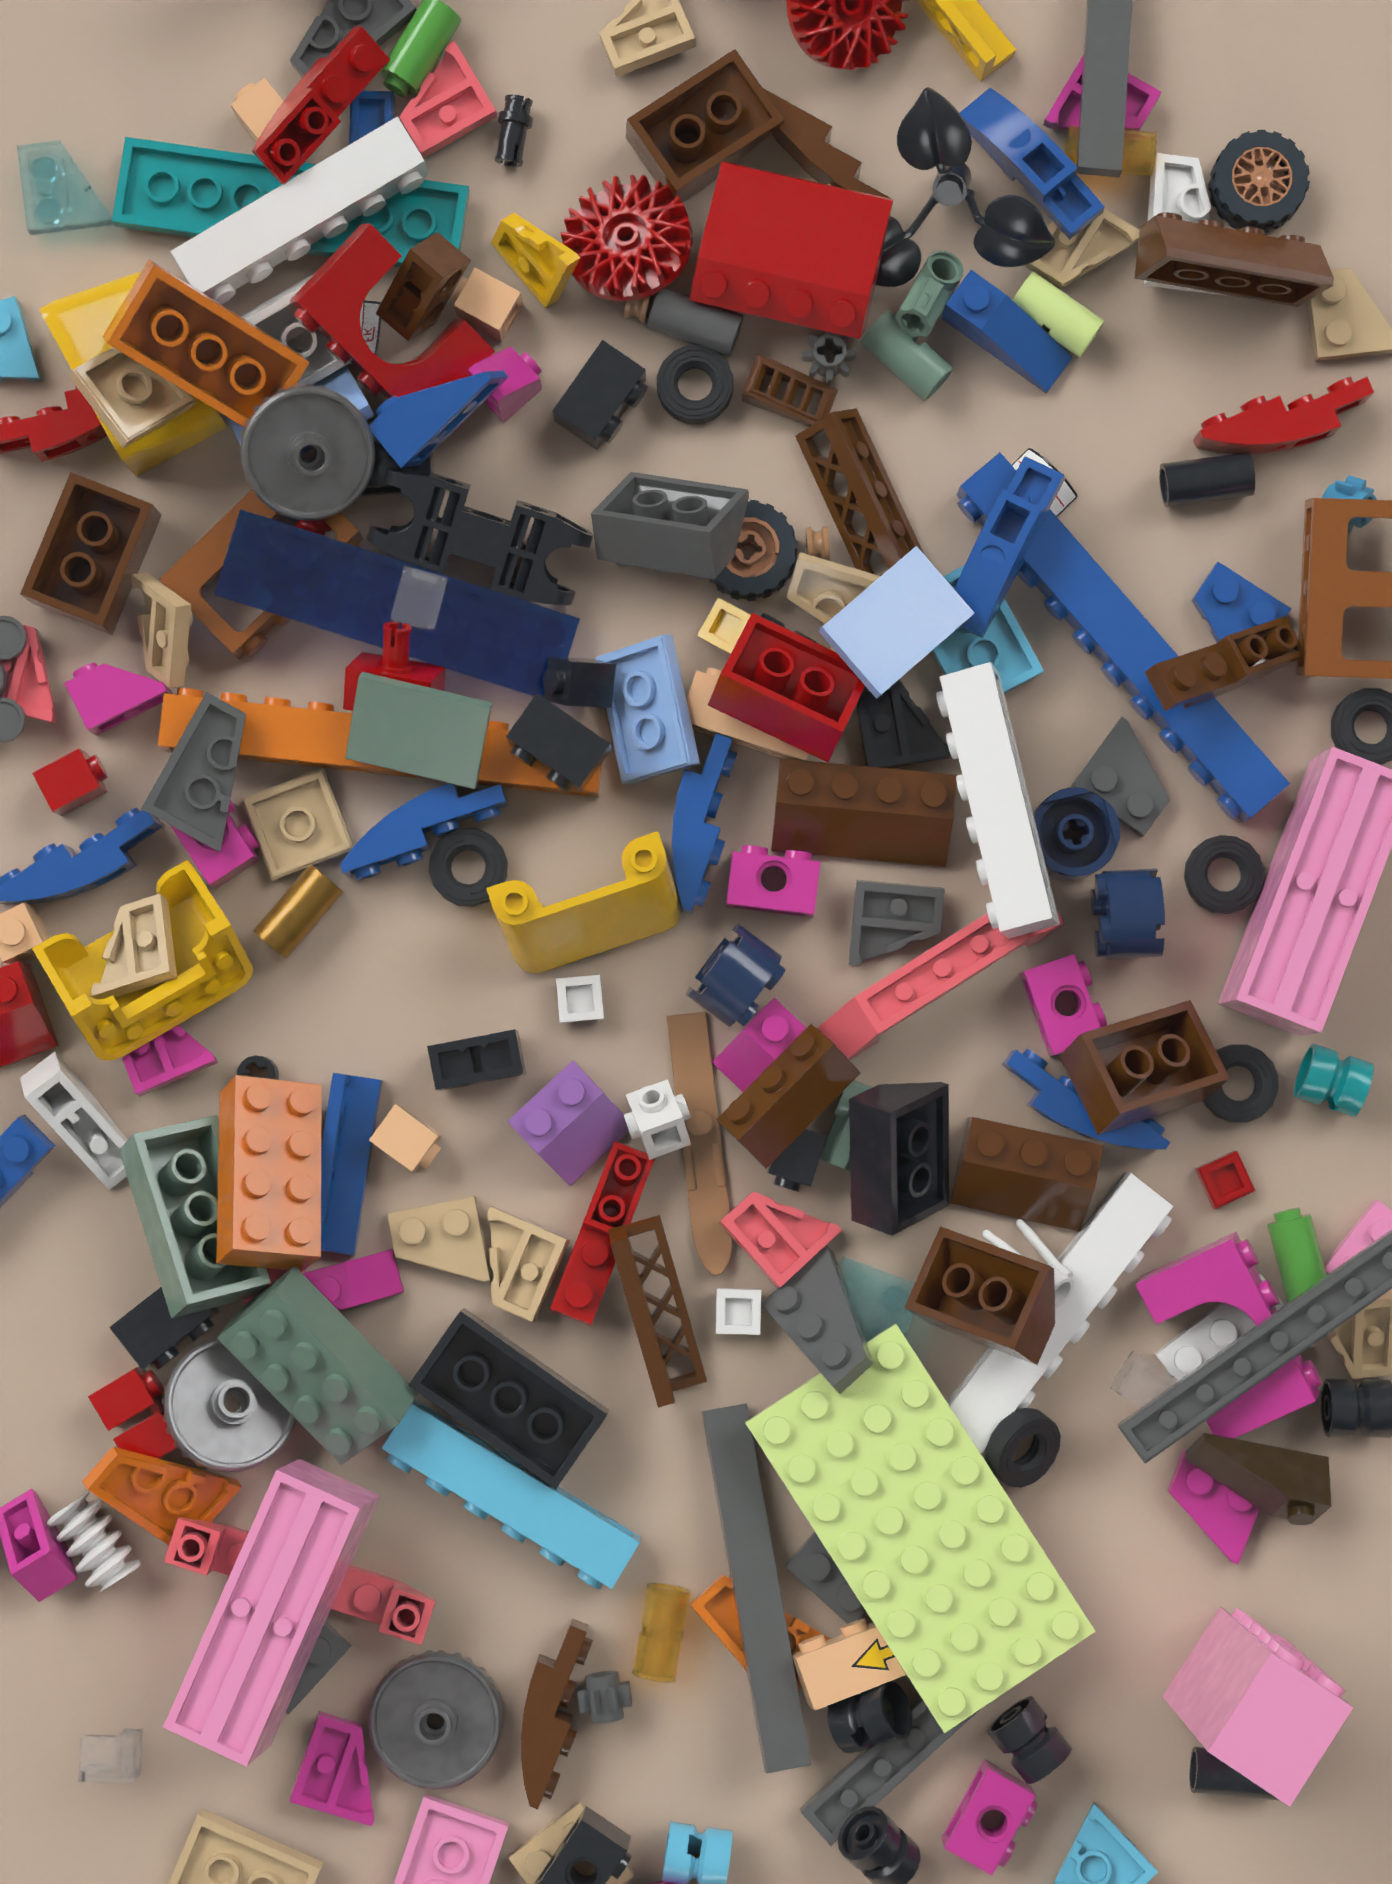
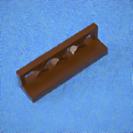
[795,408,924,576]
[608,1215,707,1408]

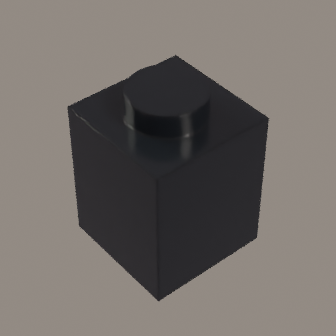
[543,657,616,708]
[767,1129,827,1192]

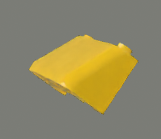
[39,271,227,476]
[486,831,681,974]
[32,860,253,1061]

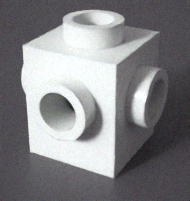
[624,1080,691,1160]

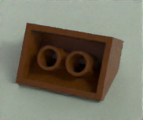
[716,1024,861,1168]
[950,1117,1104,1232]
[904,1226,1055,1365]

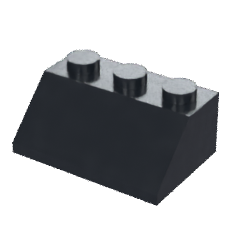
[849,1082,950,1236]

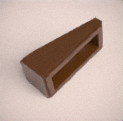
[742,354,838,427]

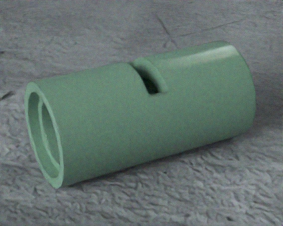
[860,310,954,402]

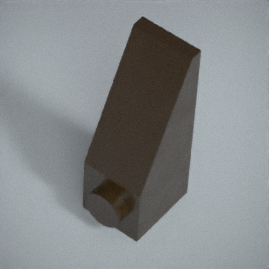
[1186,1433,1332,1525]

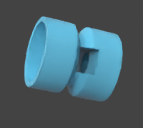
[662,1821,733,1884]

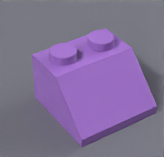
[507,1060,629,1186]

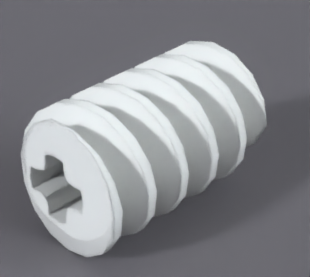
[47,1492,141,1592]

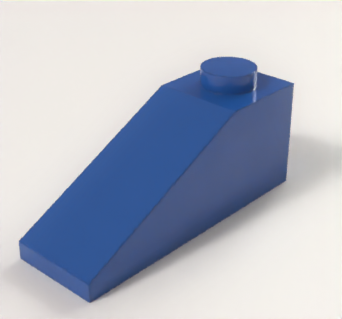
[941,270,1072,394]
[369,370,509,468]

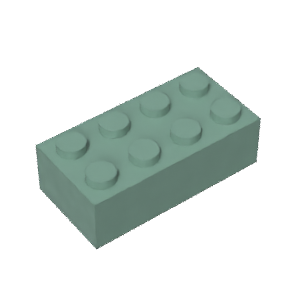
[119,1115,271,1319]
[217,1266,418,1465]

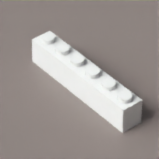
[170,116,429,304]
[936,662,1060,939]

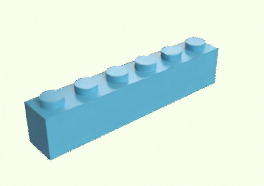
[381,1399,641,1589]

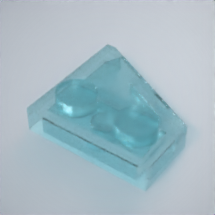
[17,140,113,235]
[841,1256,915,1342]

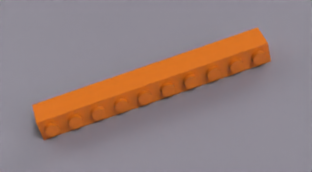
[158,688,603,798]

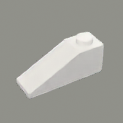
[20,1051,128,1190]

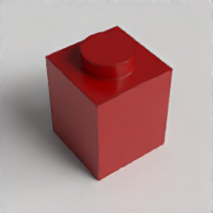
[32,748,108,816]

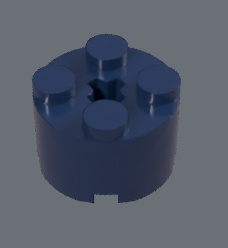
[1033,787,1121,881]
[1091,868,1165,960]
[686,924,786,1027]

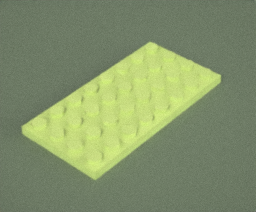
[745,1324,1096,1733]

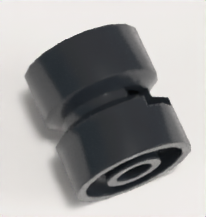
[1321,1379,1392,1438]
[827,1681,912,1753]
[987,1696,1072,1785]
[838,1806,921,1884]

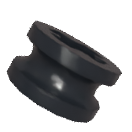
[237,1055,279,1080]

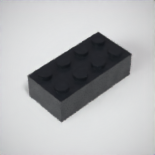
[408,1308,609,1489]

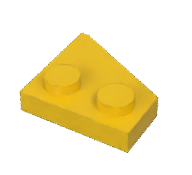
[491,213,580,309]

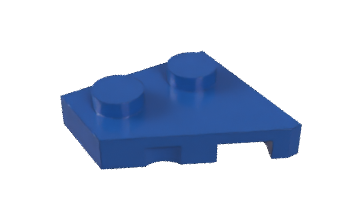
[1191,562,1292,642]

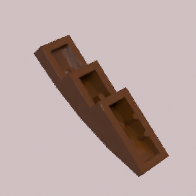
[763,88,891,199]

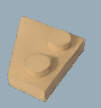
[1025,209,1140,289]
[1307,268,1392,362]
[91,893,177,999]

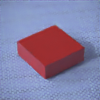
[1195,1151,1255,1209]

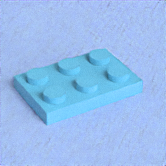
[931,565,1044,694]

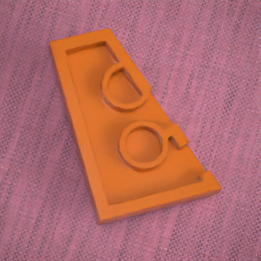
[82,1446,242,1546]
[689,1574,830,1691]

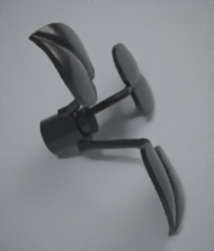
[876,87,1055,287]

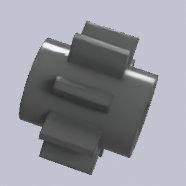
[801,331,856,385]
[577,1671,632,1724]

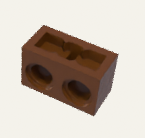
[375,232,471,341]

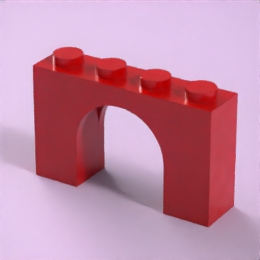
[289,224,495,399]

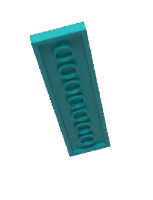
[112,137,470,267]

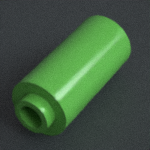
[380,0,462,98]
[1267,1208,1327,1303]

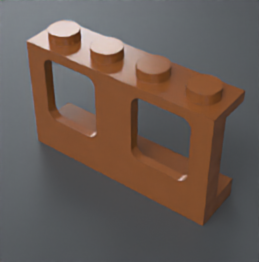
[159,489,364,661]
[1296,498,1392,679]

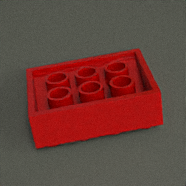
[690,161,894,339]

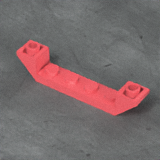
[818,912,1065,1061]
[164,1517,436,1645]

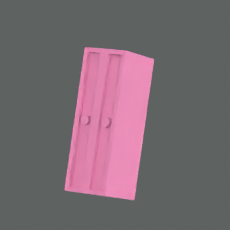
[1217,746,1392,1036]
[163,1459,380,1767]
[1162,1607,1353,1807]

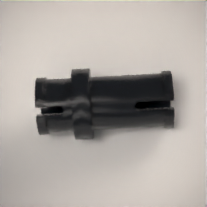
[495,94,533,167]

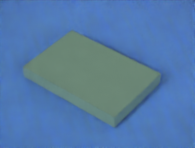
[345,672,493,789]

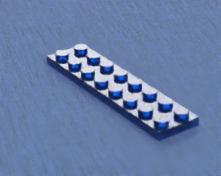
[214,509,580,703]

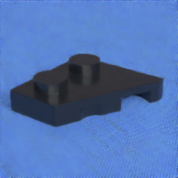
[856,680,951,768]

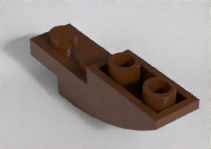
[1145,616,1304,711]
[521,1618,593,1810]

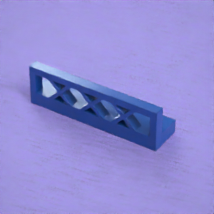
[321,1073,383,1255]

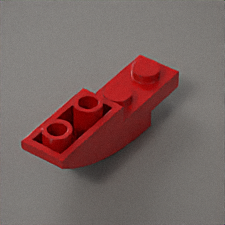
[252,26,390,184]
[1193,377,1374,454]
[0,385,107,462]
[549,1141,655,1327]

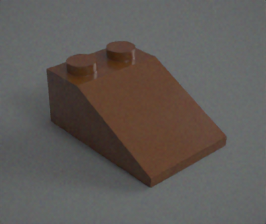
[626,49,785,203]

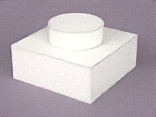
[556,975,604,1023]
[716,1288,761,1335]

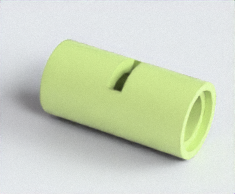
[1013,271,1105,358]

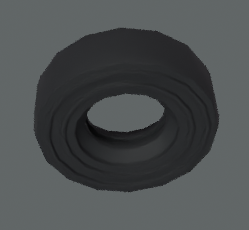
[657,345,734,424]
[1331,688,1392,765]
[429,828,508,907]
[1184,835,1264,914]
[1203,1044,1278,1122]
[985,1408,1061,1488]

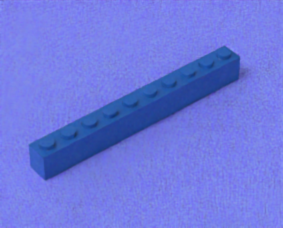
[957,452,1290,823]

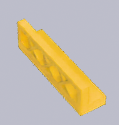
[915,0,1016,81]

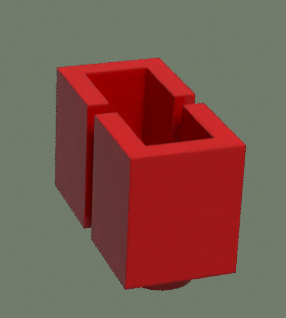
[88,1367,176,1459]

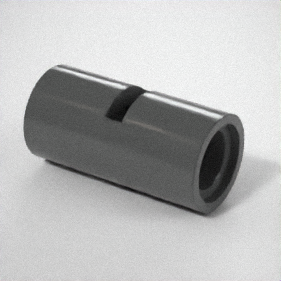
[647,288,744,357]

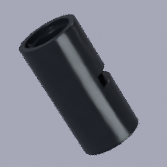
[1159,452,1255,507]
[1189,1747,1280,1801]

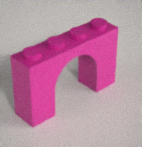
[1135,1232,1322,1439]

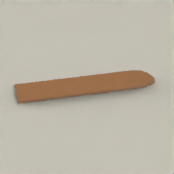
[666,1011,732,1275]

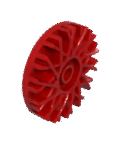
[786,0,910,70]
[561,175,693,301]

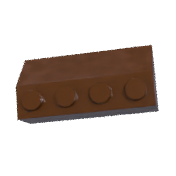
[1134,212,1334,307]
[771,758,957,868]

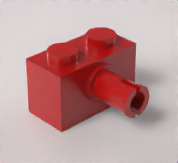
[343,621,446,711]

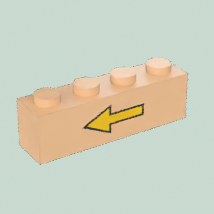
[792,1619,906,1710]

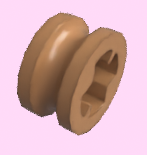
[623,295,653,324]
[805,526,830,561]

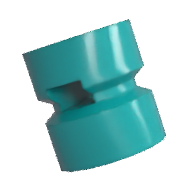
[1293,1043,1374,1117]

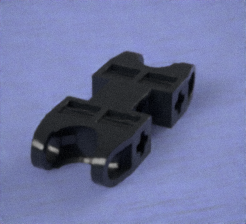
[366,468,594,605]

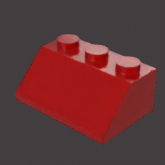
[708,613,865,763]
[0,961,59,1068]

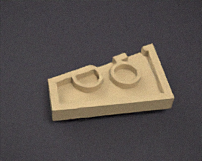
[168,1808,324,1884]

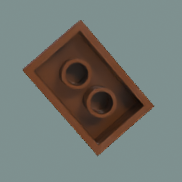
[20,472,162,635]
[1060,1000,1230,1135]

